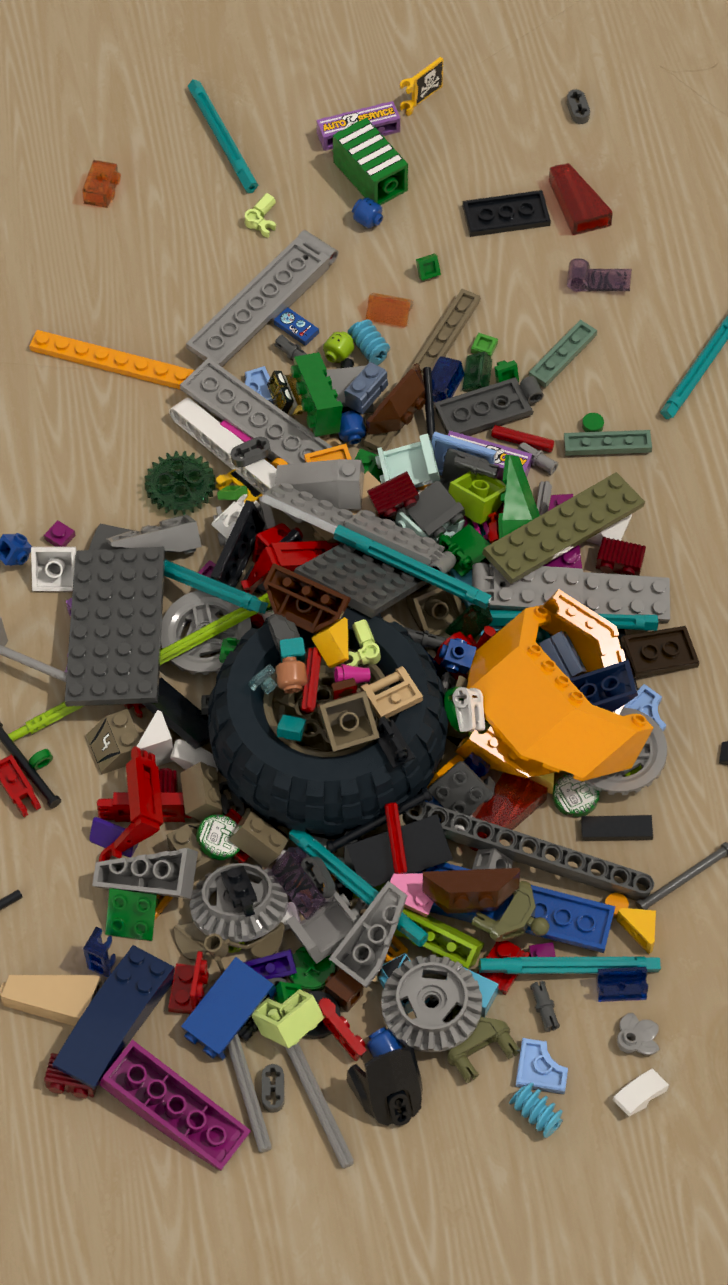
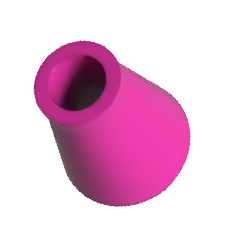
[334,664,370,684]

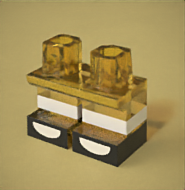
[267,371,303,415]

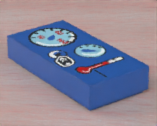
[274,307,319,346]

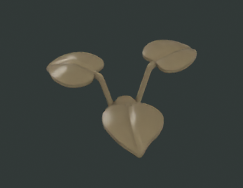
[174,922,285,995]

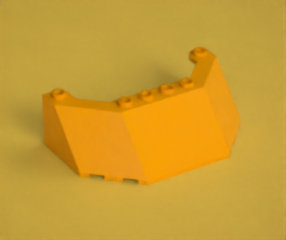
[455,589,626,778]
[466,605,654,782]

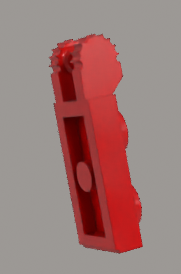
[0,754,41,817]
[318,998,367,1061]

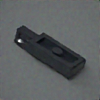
[221,866,257,917]

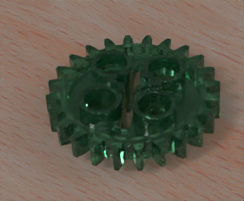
[144,451,215,515]

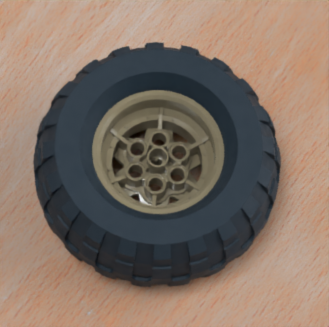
[208,606,448,839]

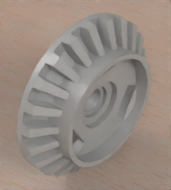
[161,590,252,675]
[585,707,667,795]
[190,863,288,943]
[381,955,482,1052]

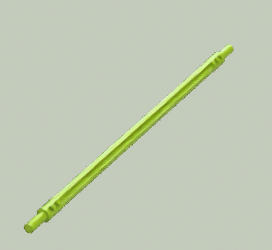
[8,593,271,742]

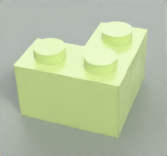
[251,989,325,1048]

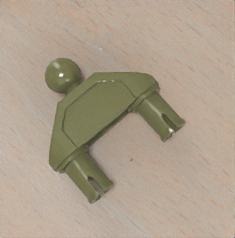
[472,881,550,942]
[447,1007,521,1083]

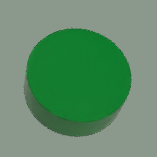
[582,413,604,432]
[29,749,53,770]

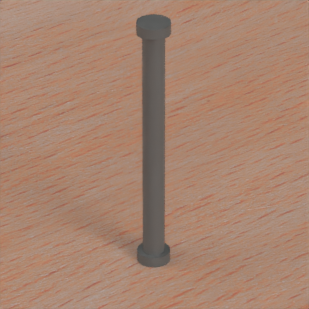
[635,842,728,910]

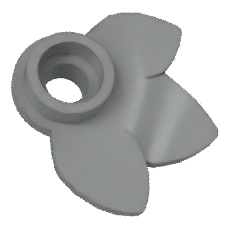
[617,1013,660,1055]

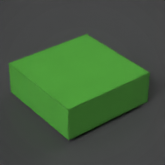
[471,333,498,359]
[217,485,248,500]

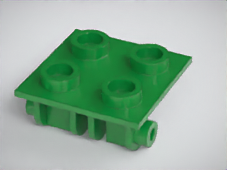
[438,524,490,577]
[105,888,159,941]

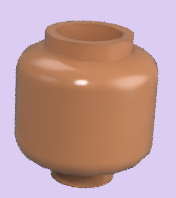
[275,657,308,694]

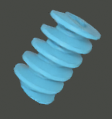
[348,319,390,365]
[509,1082,563,1138]

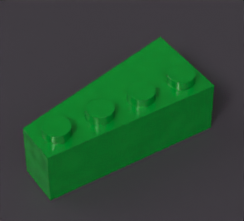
[291,352,343,437]

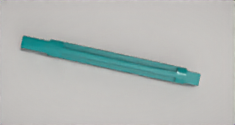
[187,79,259,193]
[660,314,728,419]
[334,525,492,610]
[164,560,268,614]
[488,610,658,631]
[289,829,428,947]
[478,956,661,974]

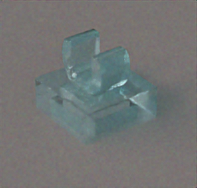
[248,664,278,695]

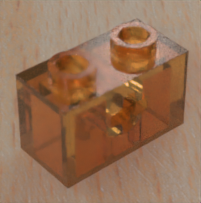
[82,160,121,208]

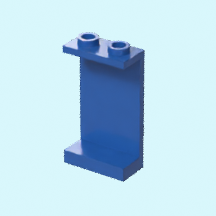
[181,957,276,1061]

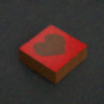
[331,678,357,700]

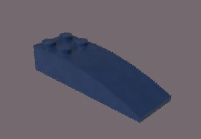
[570,660,638,712]
[52,945,174,1089]

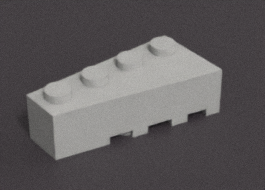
[92,848,198,899]

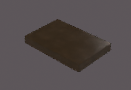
[621,626,700,678]

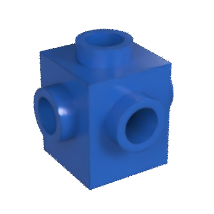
[0,533,32,566]
[439,638,477,675]

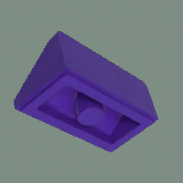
[90,817,139,857]
[244,948,297,979]

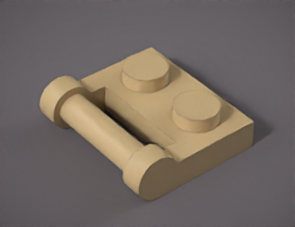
[360,666,423,719]

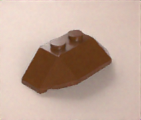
[366,363,426,435]
[263,563,351,634]
[422,868,520,914]

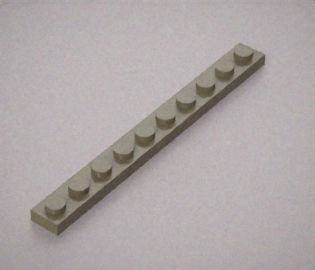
[364,289,481,451]

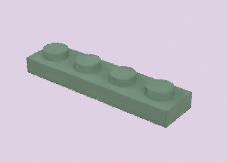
[528,320,597,388]
[563,430,652,456]

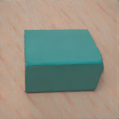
[280,637,305,662]
[277,715,306,742]

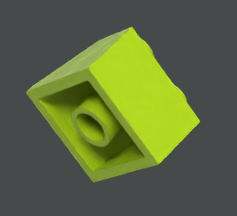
[448,471,506,524]

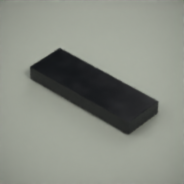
[581,815,653,841]

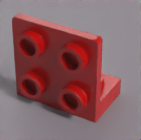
[168,951,209,1014]

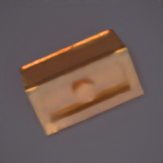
[366,293,413,327]

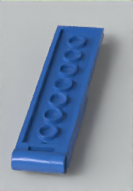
[413,863,615,953]

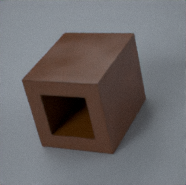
[325,968,363,1012]

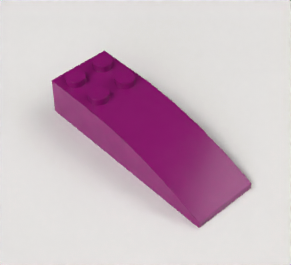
[99,1039,251,1171]

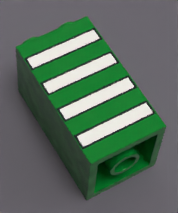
[333,118,408,205]

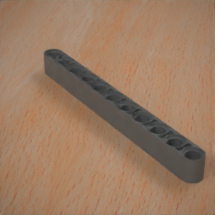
[402,802,654,901]

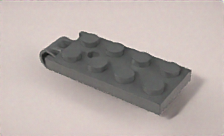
[434,376,544,435]

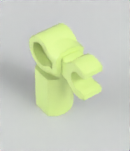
[245,193,276,238]
[346,619,381,667]

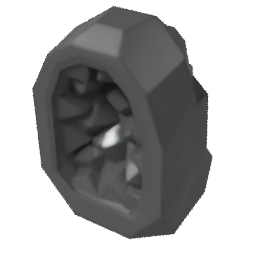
[268,614,300,652]

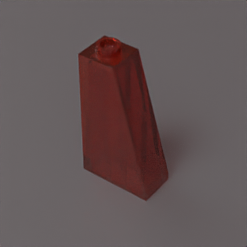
[549,163,613,235]
[469,772,548,851]

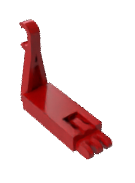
[241,541,339,594]
[99,746,164,862]
[97,769,192,822]

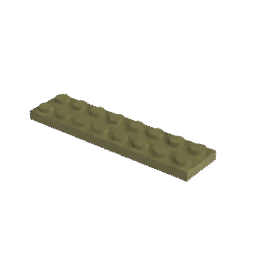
[482,472,645,584]

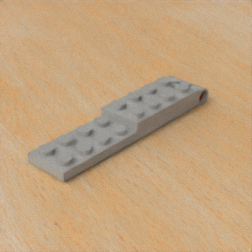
[186,230,339,367]
[180,358,332,464]
[261,482,456,574]
[472,563,670,623]

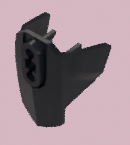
[347,1046,422,1126]

